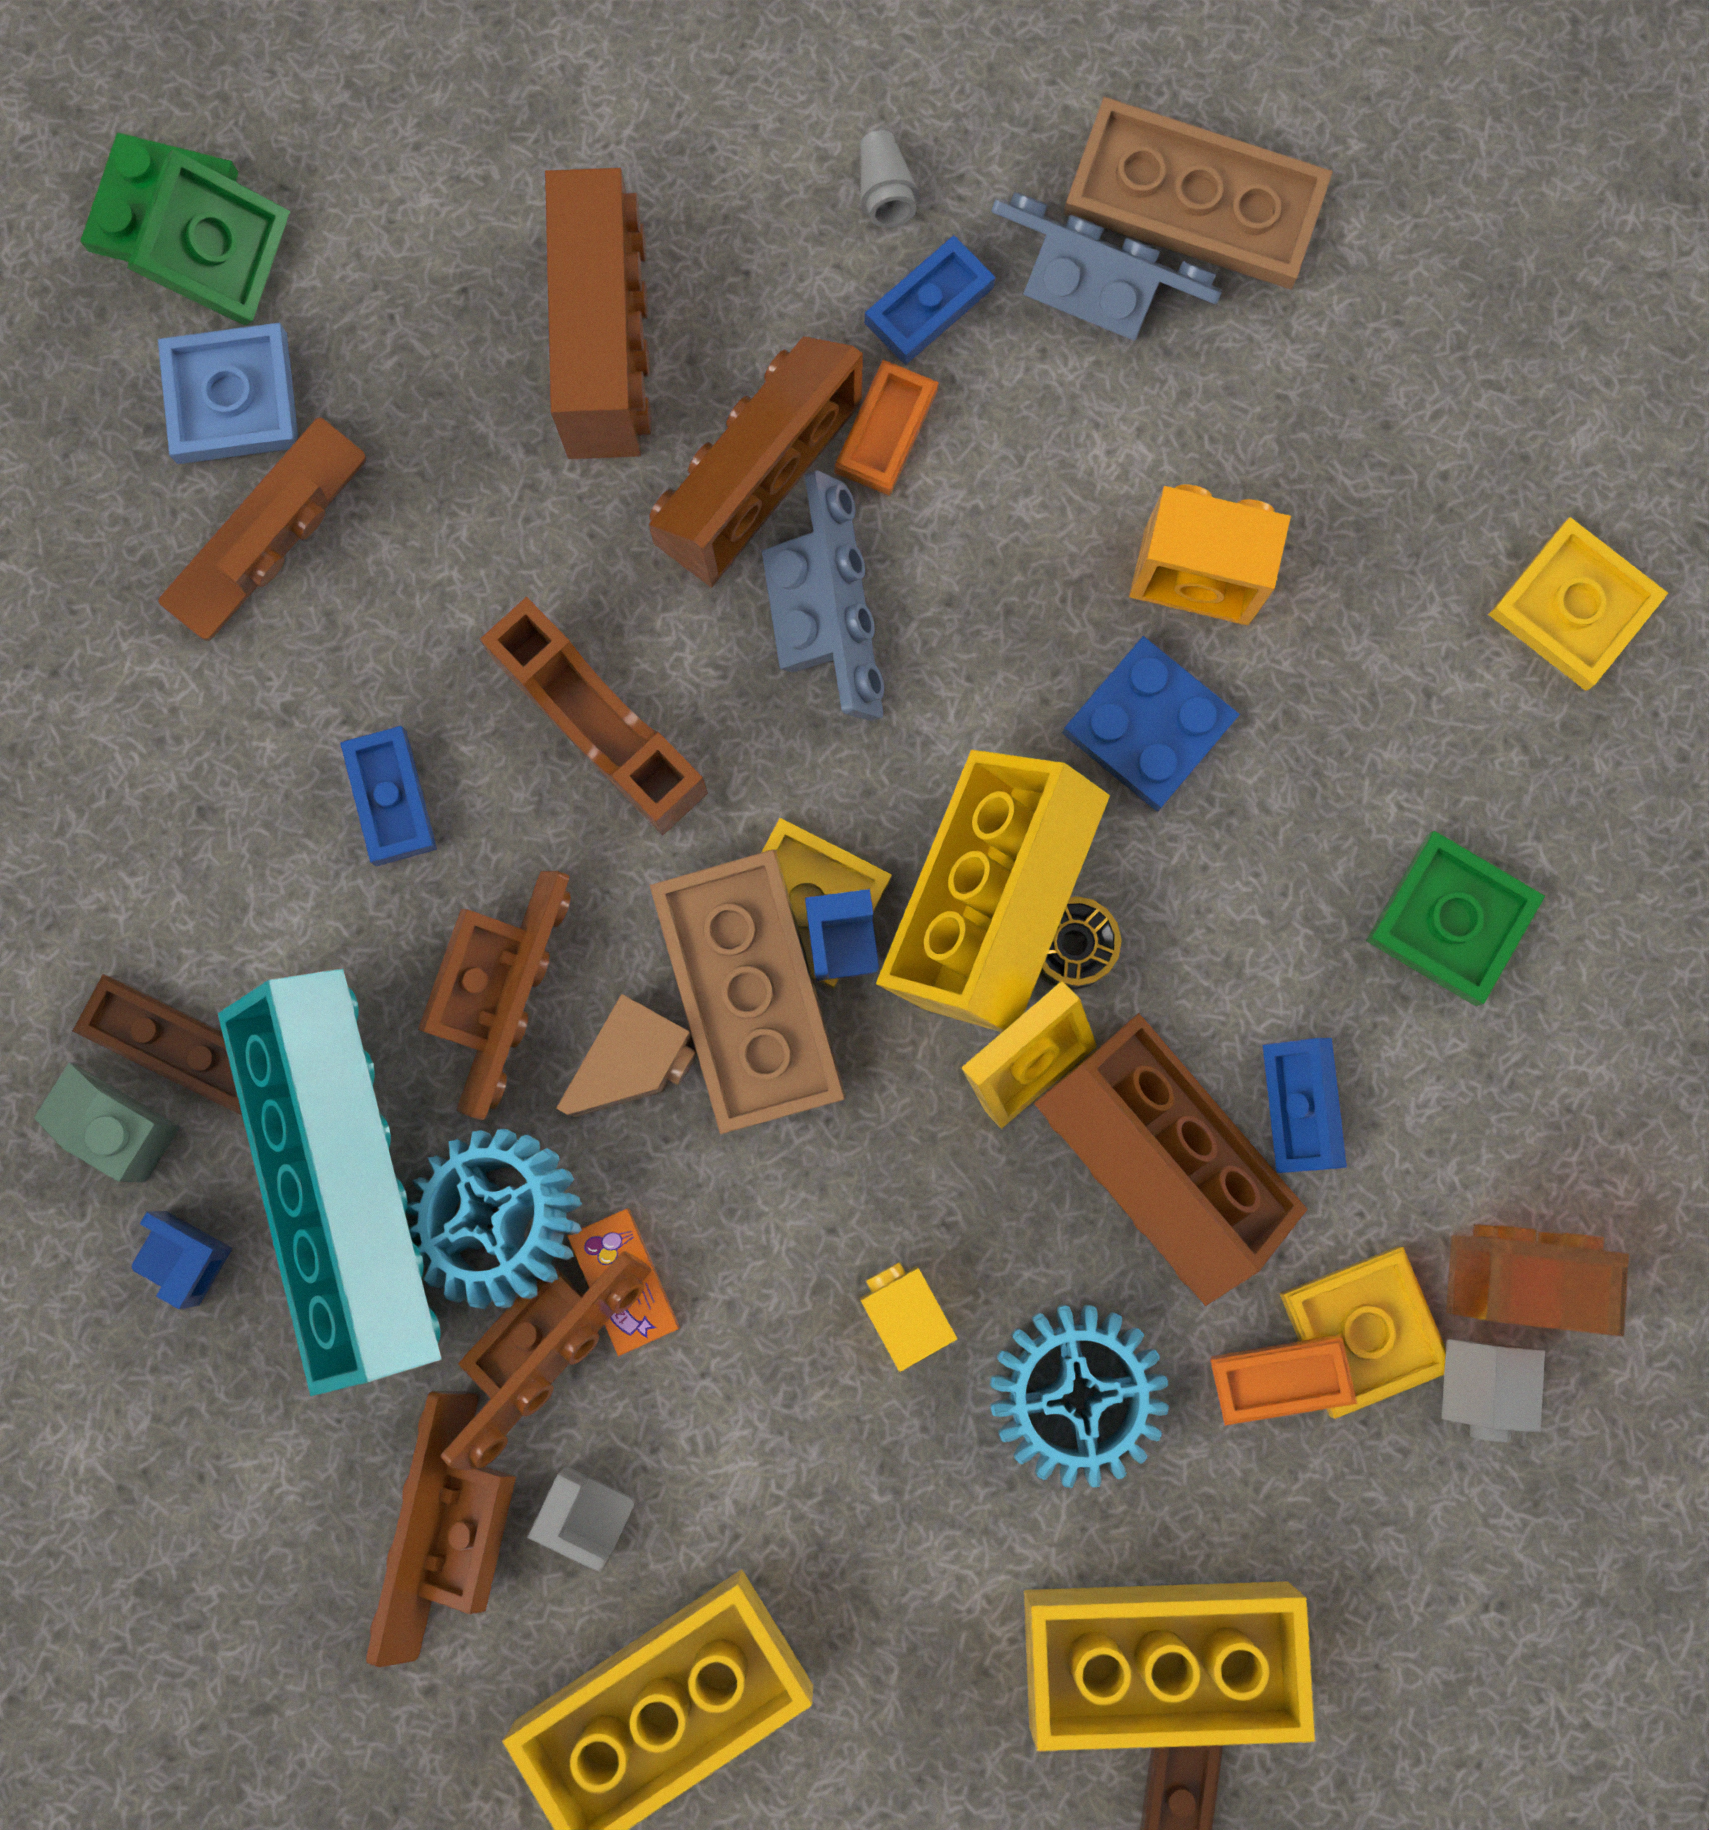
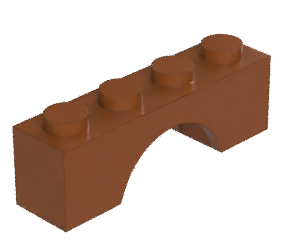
[479,596,708,836]

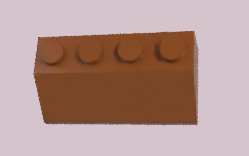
[648,336,863,588]
[1034,1013,1308,1306]

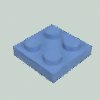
[158,323,298,464]

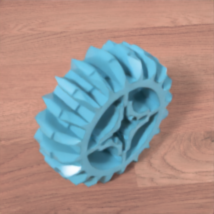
[407,1129,582,1309]
[990,1305,1169,1488]

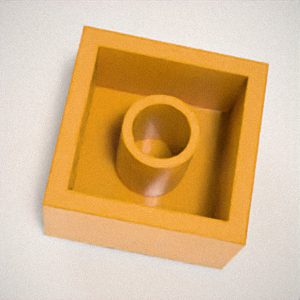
[1129,484,1291,626]

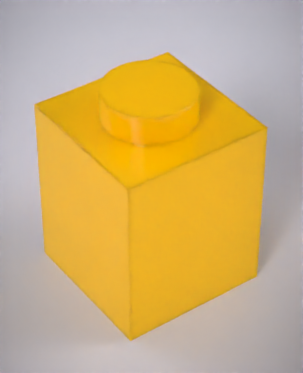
[860,1262,957,1372]

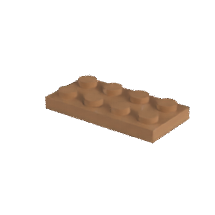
[1063,97,1333,290]
[649,849,846,1134]

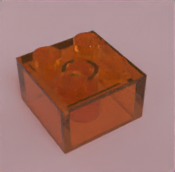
[1446,1224,1629,1337]

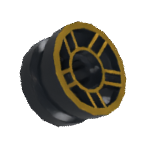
[1039,896,1122,990]

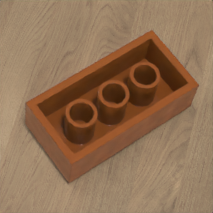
[545,167,652,459]

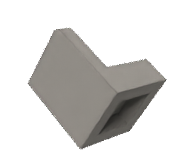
[528,1466,635,1572]

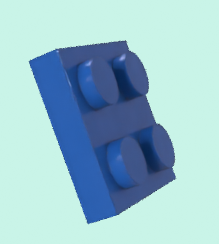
[1062,636,1240,812]

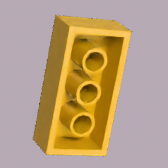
[876,749,1110,1032]
[502,1569,813,1830]
[1024,1581,1315,1751]

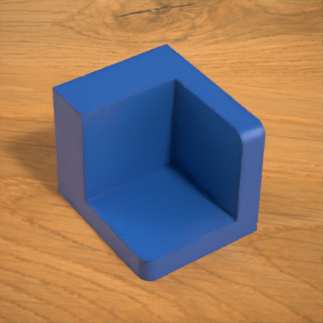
[805,889,879,981]
[132,1211,233,1309]

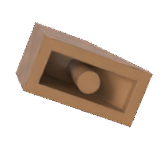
[556,994,697,1117]

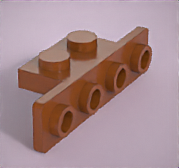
[158,418,366,641]
[418,871,571,1121]
[441,1251,651,1471]
[366,1391,516,1668]

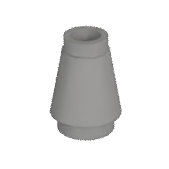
[860,130,920,228]

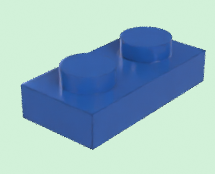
[864,235,995,365]
[340,726,437,867]
[1262,1038,1347,1173]

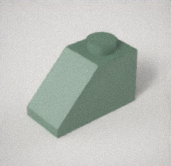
[34,1062,180,1183]

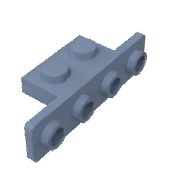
[991,192,1223,341]
[762,470,884,721]

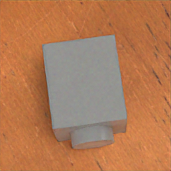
[1441,1339,1545,1442]

